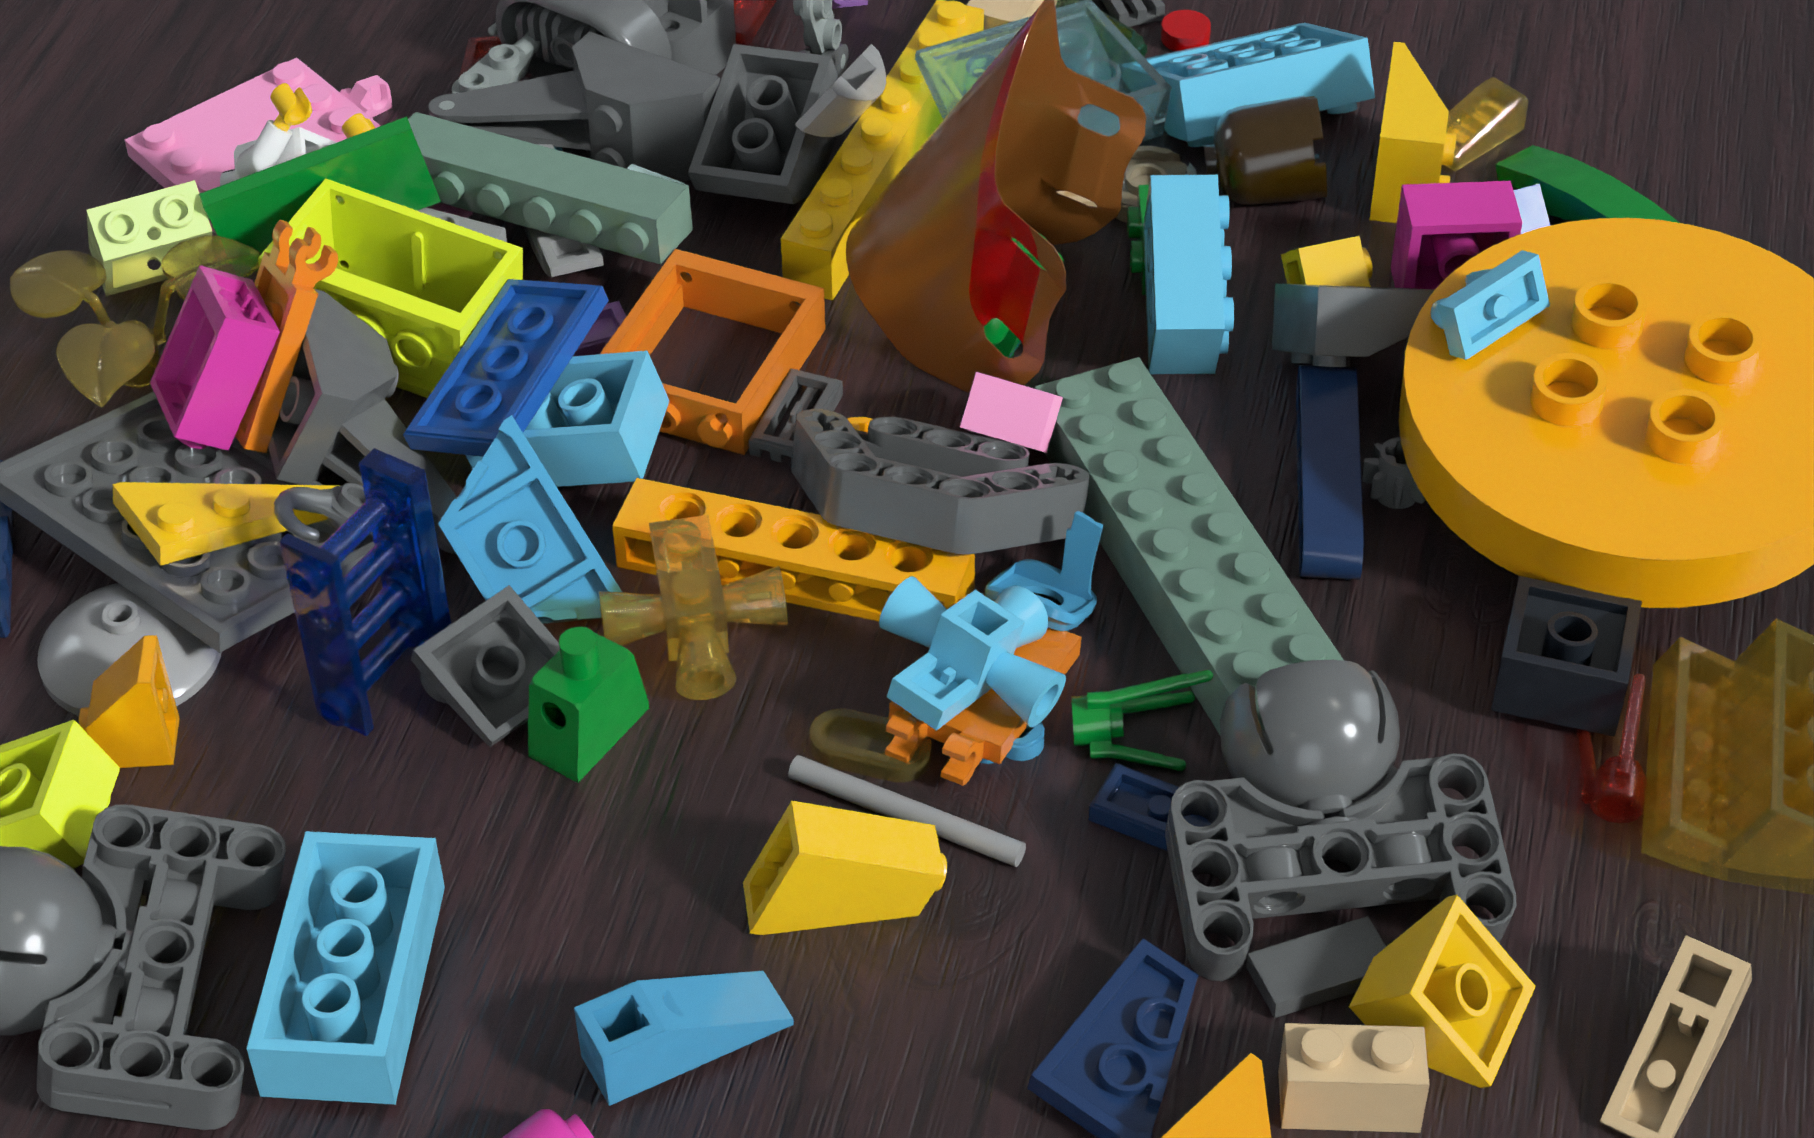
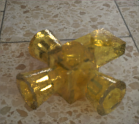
[598,515,788,700]

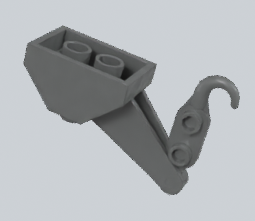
[268,289,457,554]

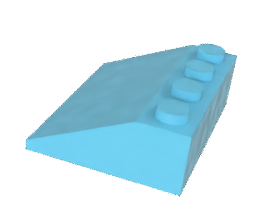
[1123,22,1375,147]

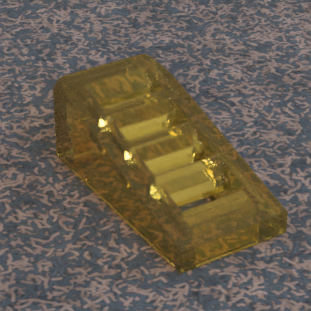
[1445,77,1528,171]

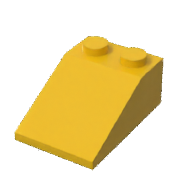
[1369,42,1457,223]

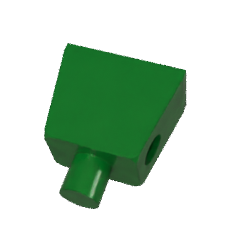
[528,627,649,783]

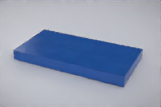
[403,279,609,457]

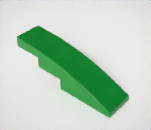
[1495,145,1680,223]

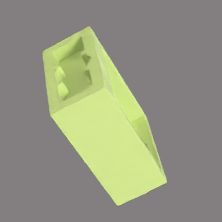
[86,180,212,296]

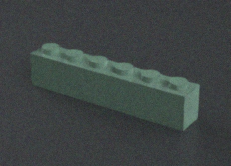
[408,112,693,265]

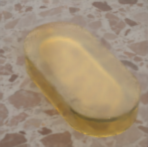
[810,708,931,782]

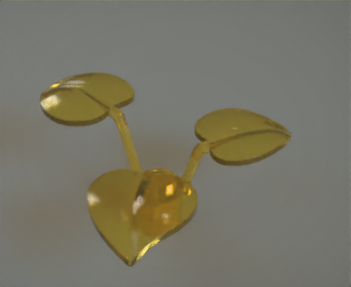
[10,235,261,407]

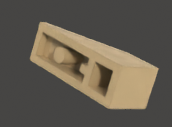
[1600,935,1752,1138]

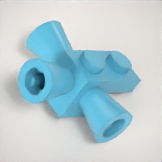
[879,576,1066,731]

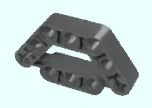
[791,409,1089,554]

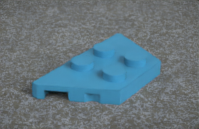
[438,415,634,624]

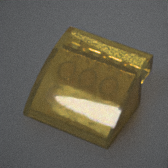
[1641,619,1814,895]

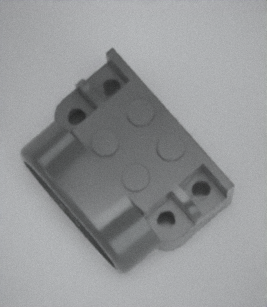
[495,0,736,79]

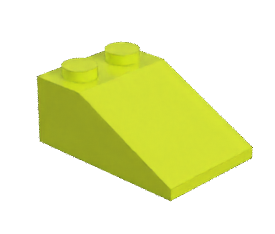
[0,720,120,869]

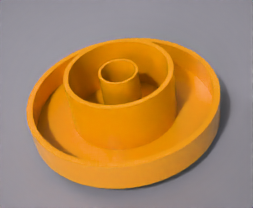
[1399,218,1814,608]

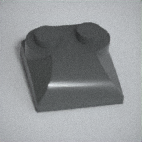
[411,585,560,747]

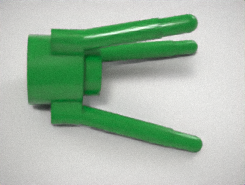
[1071,670,1213,771]

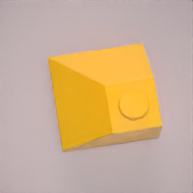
[1349,895,1536,1088]

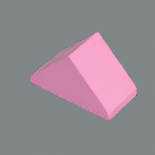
[960,372,1063,453]

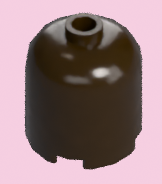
[1204,95,1327,205]

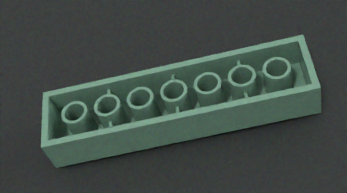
[1035,357,1344,736]

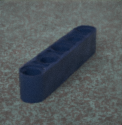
[1296,365,1363,580]

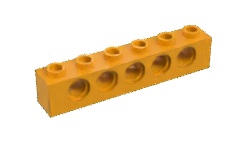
[612,478,975,622]

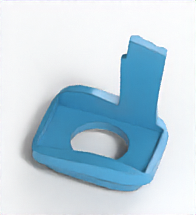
[985,511,1103,632]

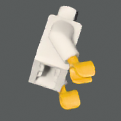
[220,83,375,186]

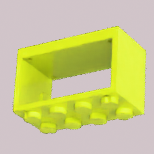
[258,178,523,398]

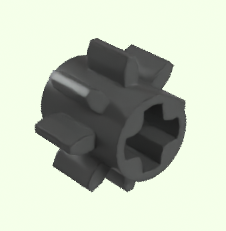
[1362,437,1425,509]

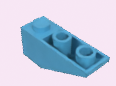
[574,971,794,1106]

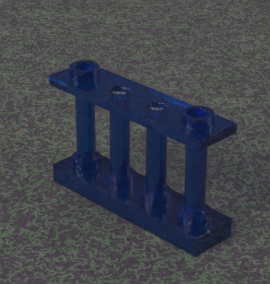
[279,448,451,736]

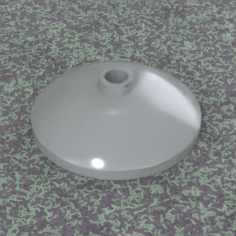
[37,583,222,716]

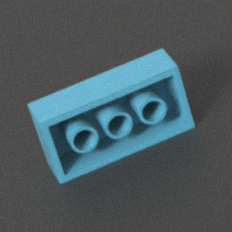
[247,831,445,1105]

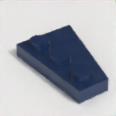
[1027,938,1199,1138]

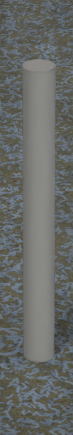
[788,755,1026,867]

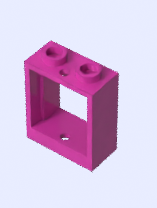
[150,265,280,450]

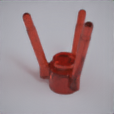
[1577,674,1687,823]

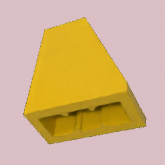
[743,801,947,935]

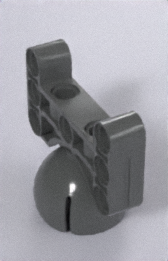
[1165,659,1517,981]
[0,805,286,1130]

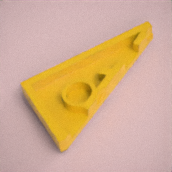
[112,482,337,566]

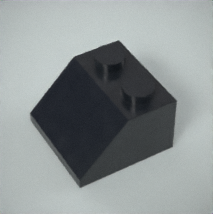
[1491,576,1642,737]

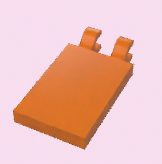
[235,220,338,453]
[885,627,1082,786]

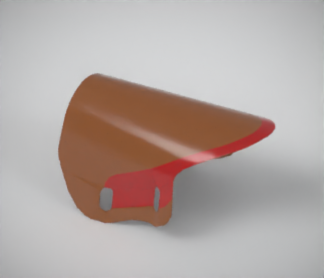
[846,0,1146,393]

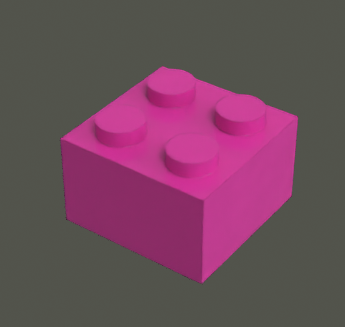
[1391,181,1523,290]

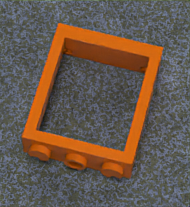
[600,249,826,455]

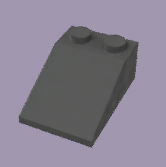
[1272,283,1434,367]

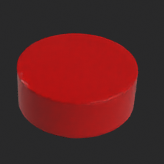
[1161,10,1211,52]

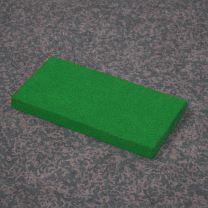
[199,116,441,277]

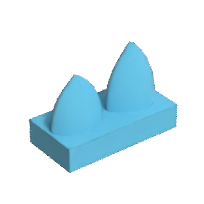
[1430,250,1550,360]

